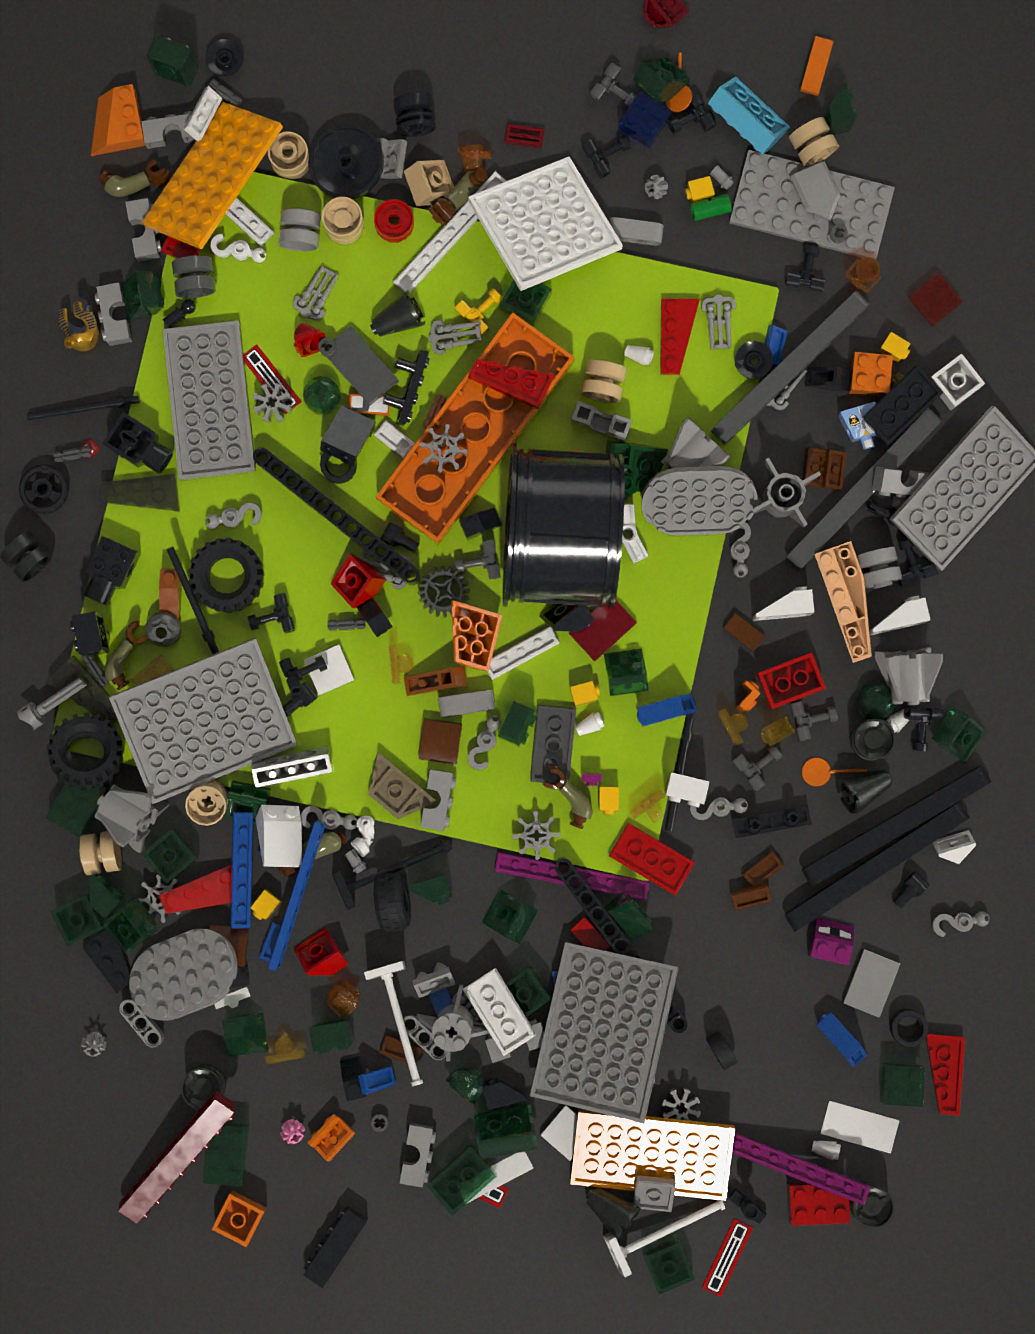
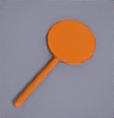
[666,52,692,112]
[802,758,867,786]

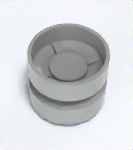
[278,209,321,251]
[857,547,902,589]

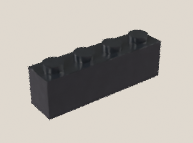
[303,1206,368,1289]

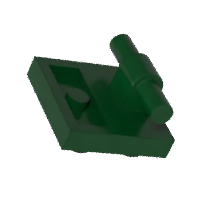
[225,780,271,825]

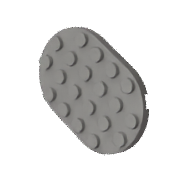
[641,466,758,535]
[129,929,237,1021]

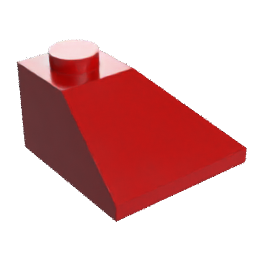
[330,554,387,608]
[294,927,348,975]

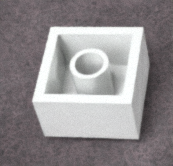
[930,354,985,410]
[665,772,709,807]

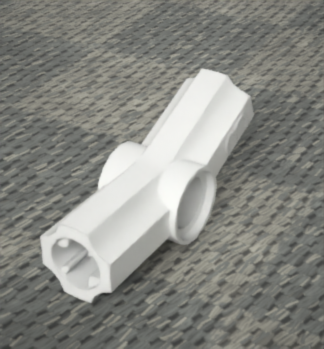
[622,504,648,564]

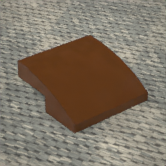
[802,447,847,490]
[419,718,462,764]
[210,925,249,967]

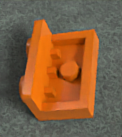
[736,680,761,712]
[308,1114,355,1162]

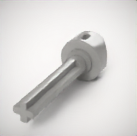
[17,677,87,731]

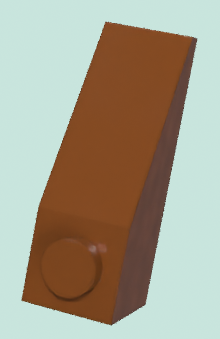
[159,569,182,629]
[404,667,467,696]

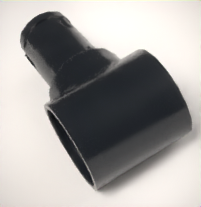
[380,522,420,553]
[283,682,318,717]
[893,871,930,908]

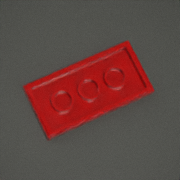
[609,823,695,896]

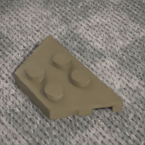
[368,753,436,819]

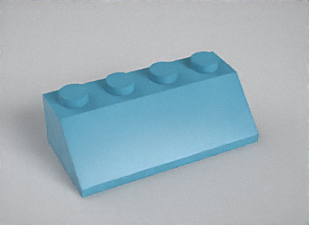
[708,77,790,154]

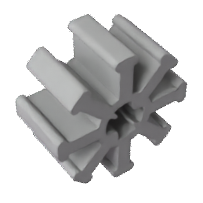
[253,383,293,424]
[661,1087,701,1121]

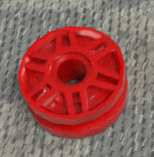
[374,199,414,243]

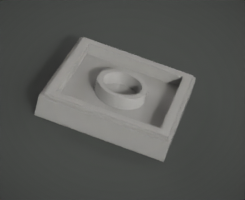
[633,1175,676,1212]

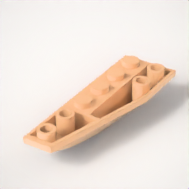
[815,541,872,663]

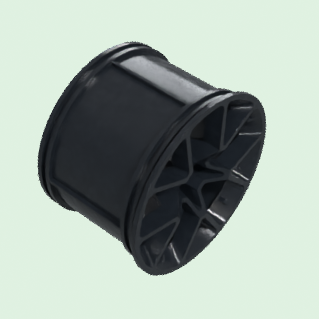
[502,443,625,608]

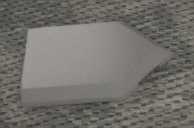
[790,161,840,221]

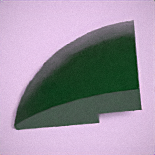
[606,440,668,499]

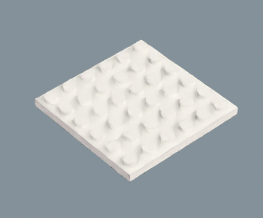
[468,157,623,291]

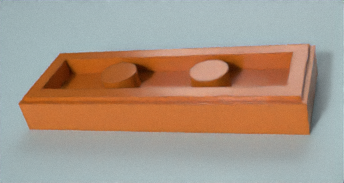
[800,36,834,96]

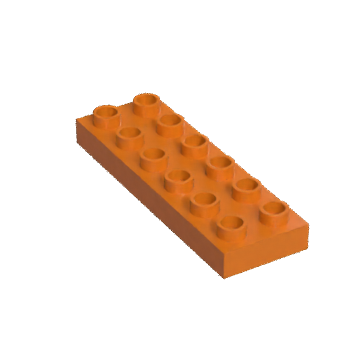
[376,313,575,545]

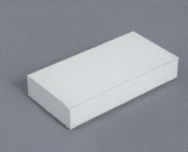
[374,421,415,459]

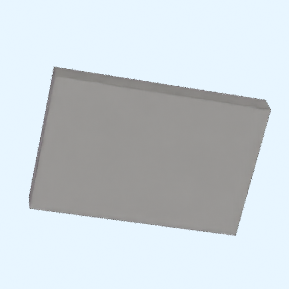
[843,949,900,1018]

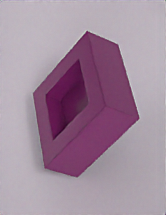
[582,774,602,786]

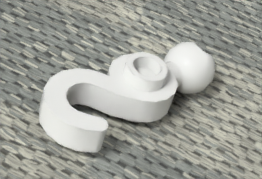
[211,234,266,263]

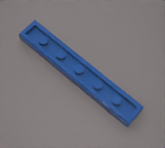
[230,812,253,928]

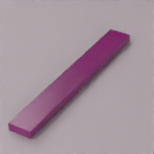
[495,852,650,900]
[732,1132,871,1206]

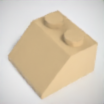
[404,160,454,206]

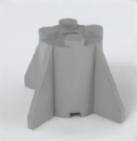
[661,418,731,469]
[751,458,821,527]
[875,647,943,705]
[95,785,169,853]
[416,984,490,1062]

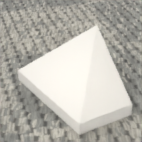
[933,830,976,864]

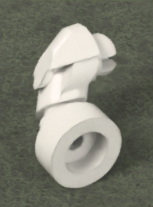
[351,816,375,857]

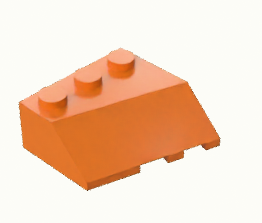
[91,84,146,156]
[451,600,502,671]

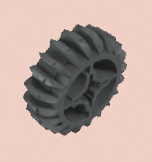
[418,566,470,618]

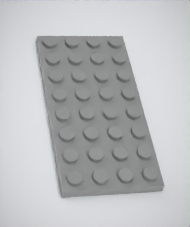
[729,150,895,261]
[163,321,256,480]
[890,406,1035,571]

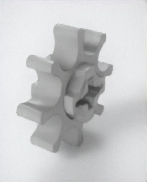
[420,424,468,473]
[512,811,561,860]
[137,874,182,923]

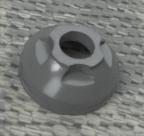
[146,612,181,647]

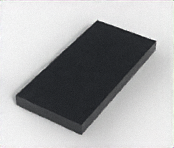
[861,365,943,446]

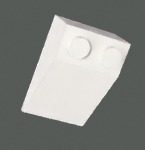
[752,587,814,621]
[869,595,930,635]
[255,805,302,867]

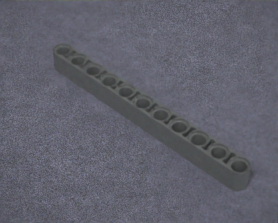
[711,291,870,445]
[786,408,942,569]

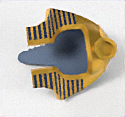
[58,301,99,352]

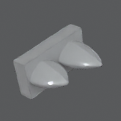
[412,962,455,998]

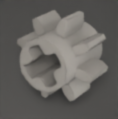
[645,174,668,199]
[81,1032,107,1057]

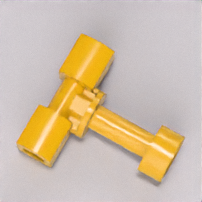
[455,288,503,336]

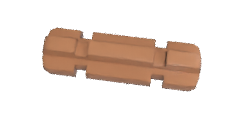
[423,394,446,429]

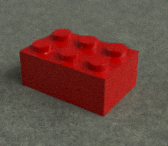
[756,653,826,710]
[787,1182,851,1226]

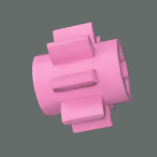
[280,1119,305,1144]

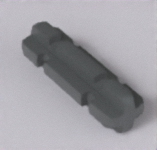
[208,79,242,107]
[54,446,92,462]
[328,618,366,631]
[82,656,109,688]

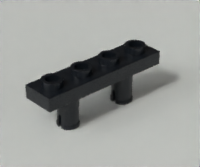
[383,349,430,426]
[732,805,812,838]

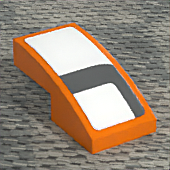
[348,394,389,416]

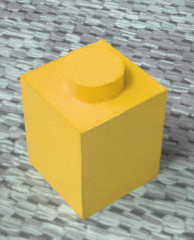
[684,176,715,202]
[878,332,911,363]
[570,681,600,707]
[599,787,619,814]
[251,889,281,920]

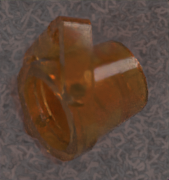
[458,144,493,171]
[846,257,881,292]
[327,981,361,1017]

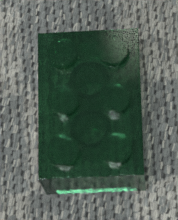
[146,35,199,88]
[45,768,111,837]
[473,1104,538,1159]
[202,1122,250,1187]
[427,1144,497,1216]

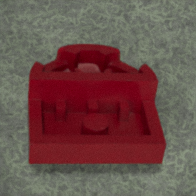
[643,0,690,28]

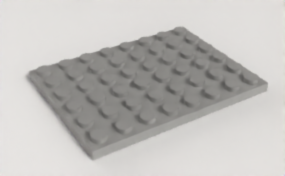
[108,638,297,804]
[530,942,679,1124]

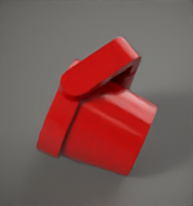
[294,323,325,357]

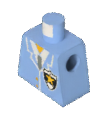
[838,402,876,450]

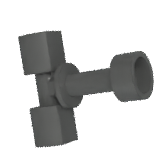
[590,62,639,109]
[454,540,501,580]
[790,701,838,742]
[732,745,783,792]

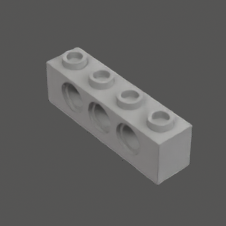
[251,747,332,787]

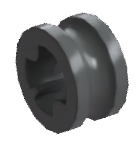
[830,224,848,243]
[318,338,337,357]
[371,1113,389,1132]

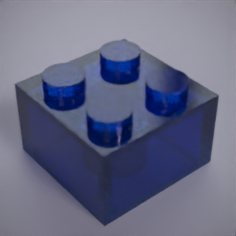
[618,91,672,149]

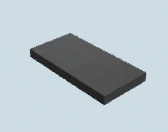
[325,326,399,406]
[531,705,576,783]

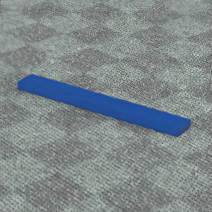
[268,820,326,971]

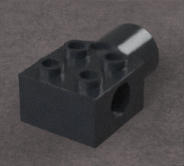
[102,412,174,474]
[83,536,141,606]
[70,611,110,657]

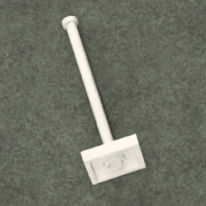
[364,961,423,1086]
[603,1200,725,1277]

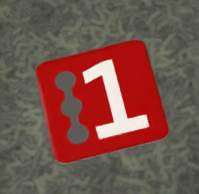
[80,439,99,459]

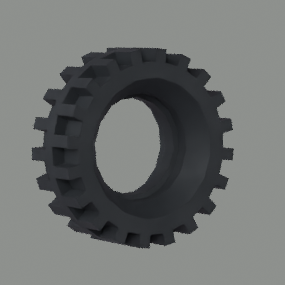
[188,538,264,613]
[47,713,124,791]

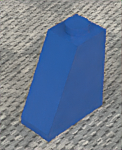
[637,694,697,727]
[817,1013,867,1068]

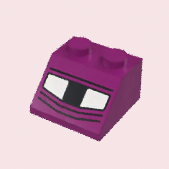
[808,918,854,966]

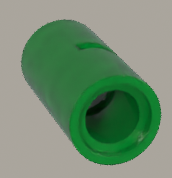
[690,193,732,221]

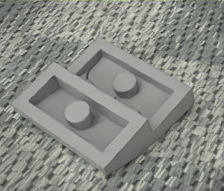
[377,138,407,179]

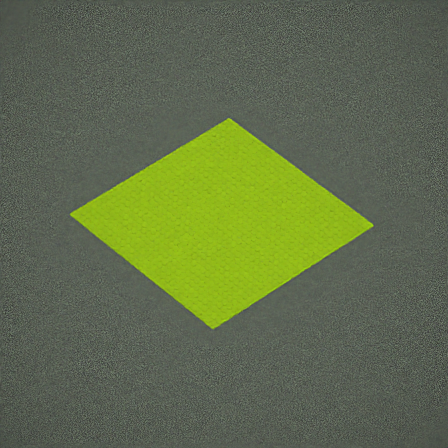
[52,172,779,881]

